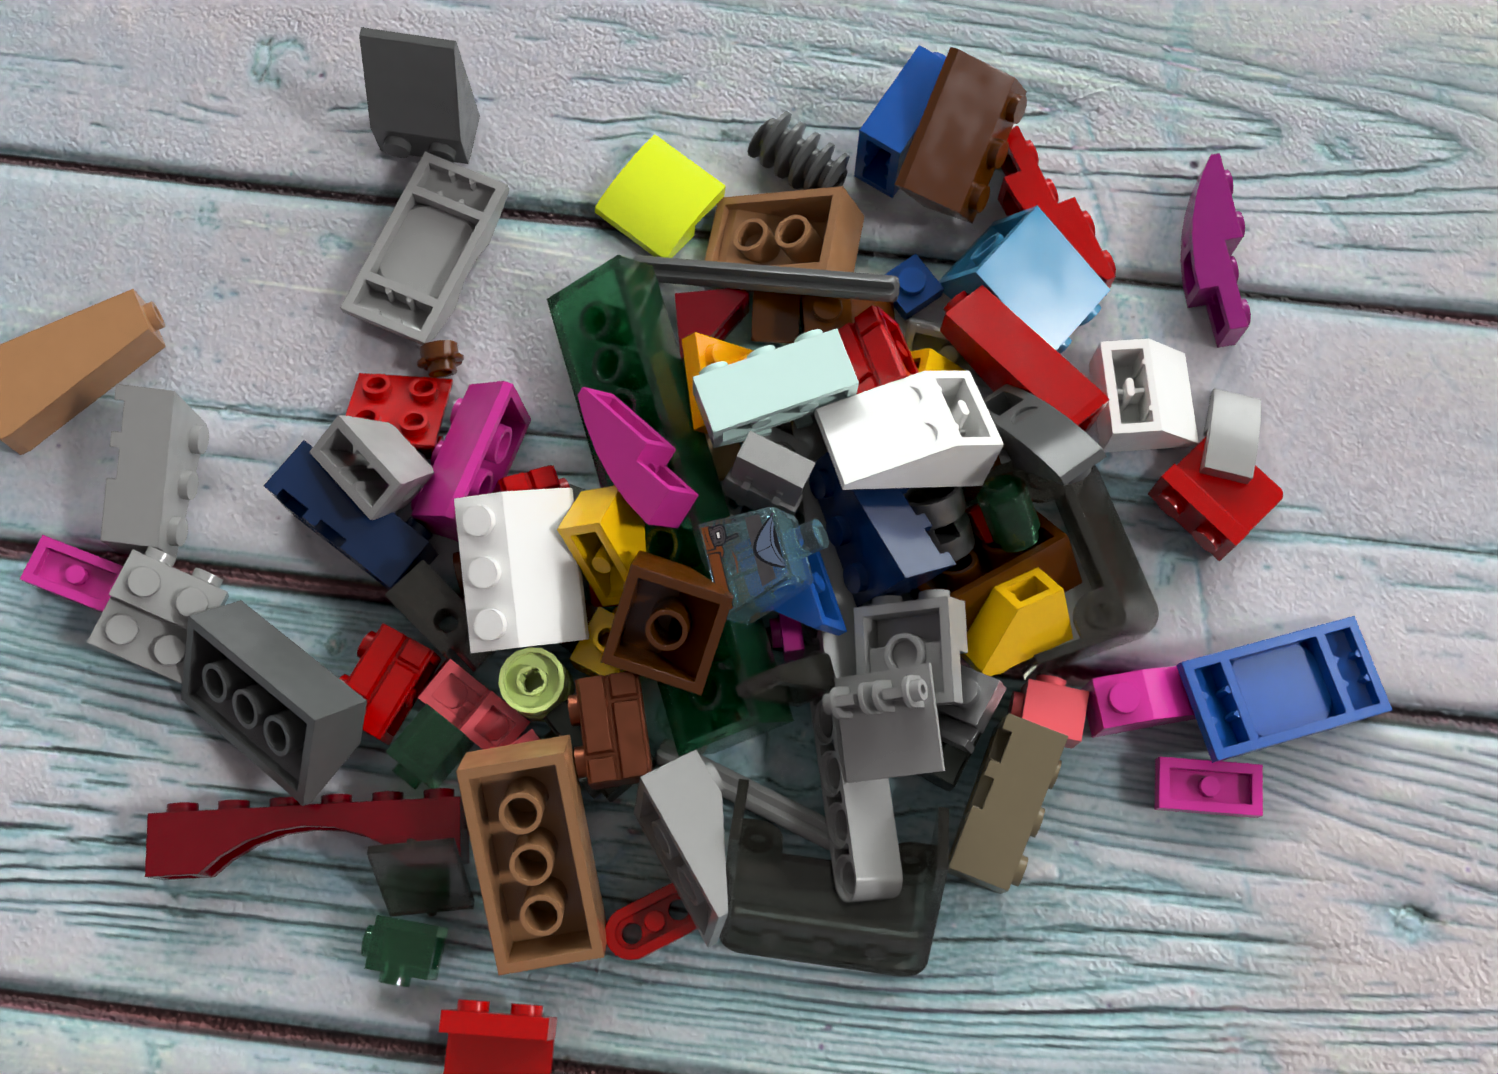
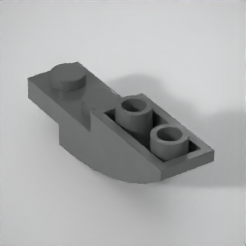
[983,384,1107,486]

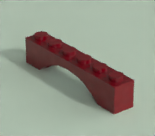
[145,788,470,880]

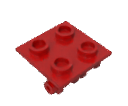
[345,373,453,459]

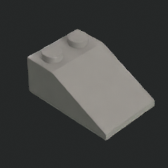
[634,750,728,948]

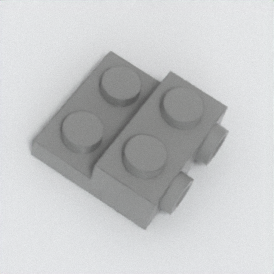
[87,546,229,684]
[853,589,968,706]

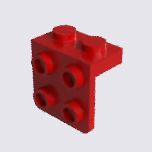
[1148,437,1283,562]
[439,999,557,1074]

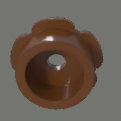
[417,340,464,378]

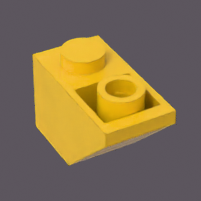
[960,567,1074,677]

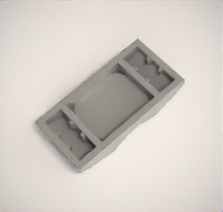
[340,152,509,345]

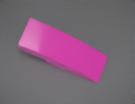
[578,387,699,528]

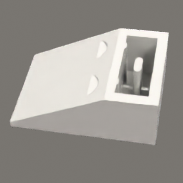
[814,371,1004,490]

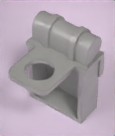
[722,428,815,526]

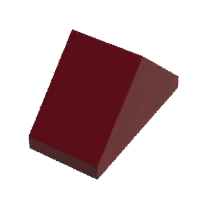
[675,288,749,376]

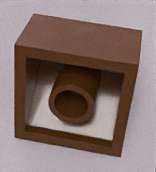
[601,550,734,695]

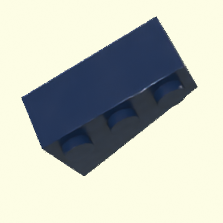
[264,440,439,599]
[809,451,956,607]

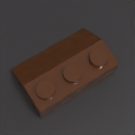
[895,47,1027,224]
[909,497,1083,632]

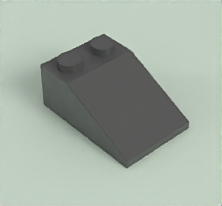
[359,27,480,164]

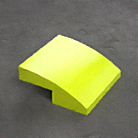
[595,134,726,258]

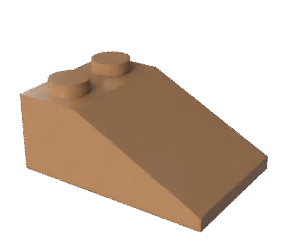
[705,186,865,291]

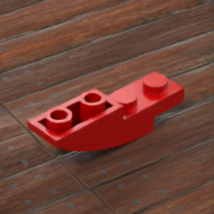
[997,126,1116,288]

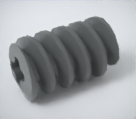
[747,111,850,190]

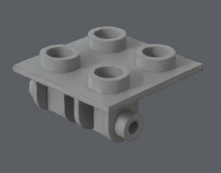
[822,663,945,783]

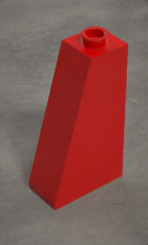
[940,285,1110,432]

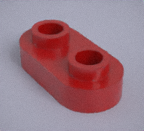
[605,883,697,961]

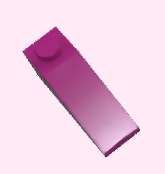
[1080,666,1196,738]

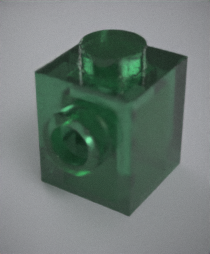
[386,704,474,790]
[361,915,448,987]

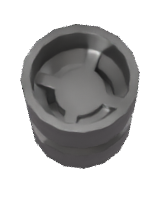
[903,486,975,561]

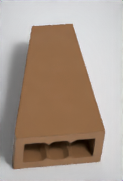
[0,289,166,455]

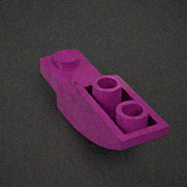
[1180,153,1251,348]

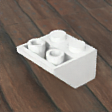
[1089,338,1199,453]

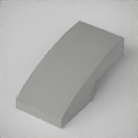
[1199,388,1261,484]

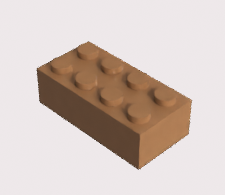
[456,735,607,975]

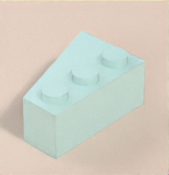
[693,328,859,448]

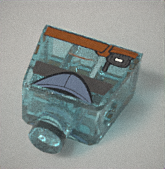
[699,507,829,625]

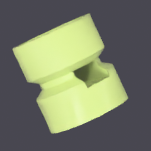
[498,647,575,722]

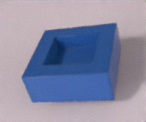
[884,254,944,321]

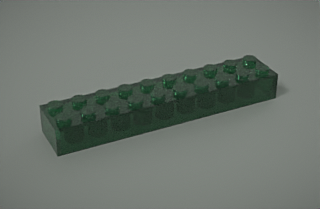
[546,255,794,757]

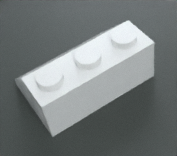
[454,488,589,653]

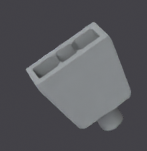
[310,415,434,520]

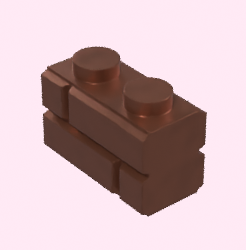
[567,671,653,790]

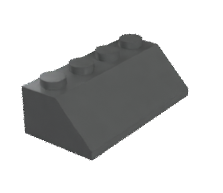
[181,600,367,806]

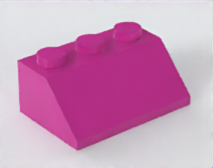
[411,381,531,542]

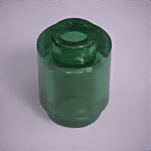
[977,474,1040,552]

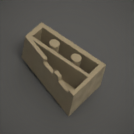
[943,713,1069,894]

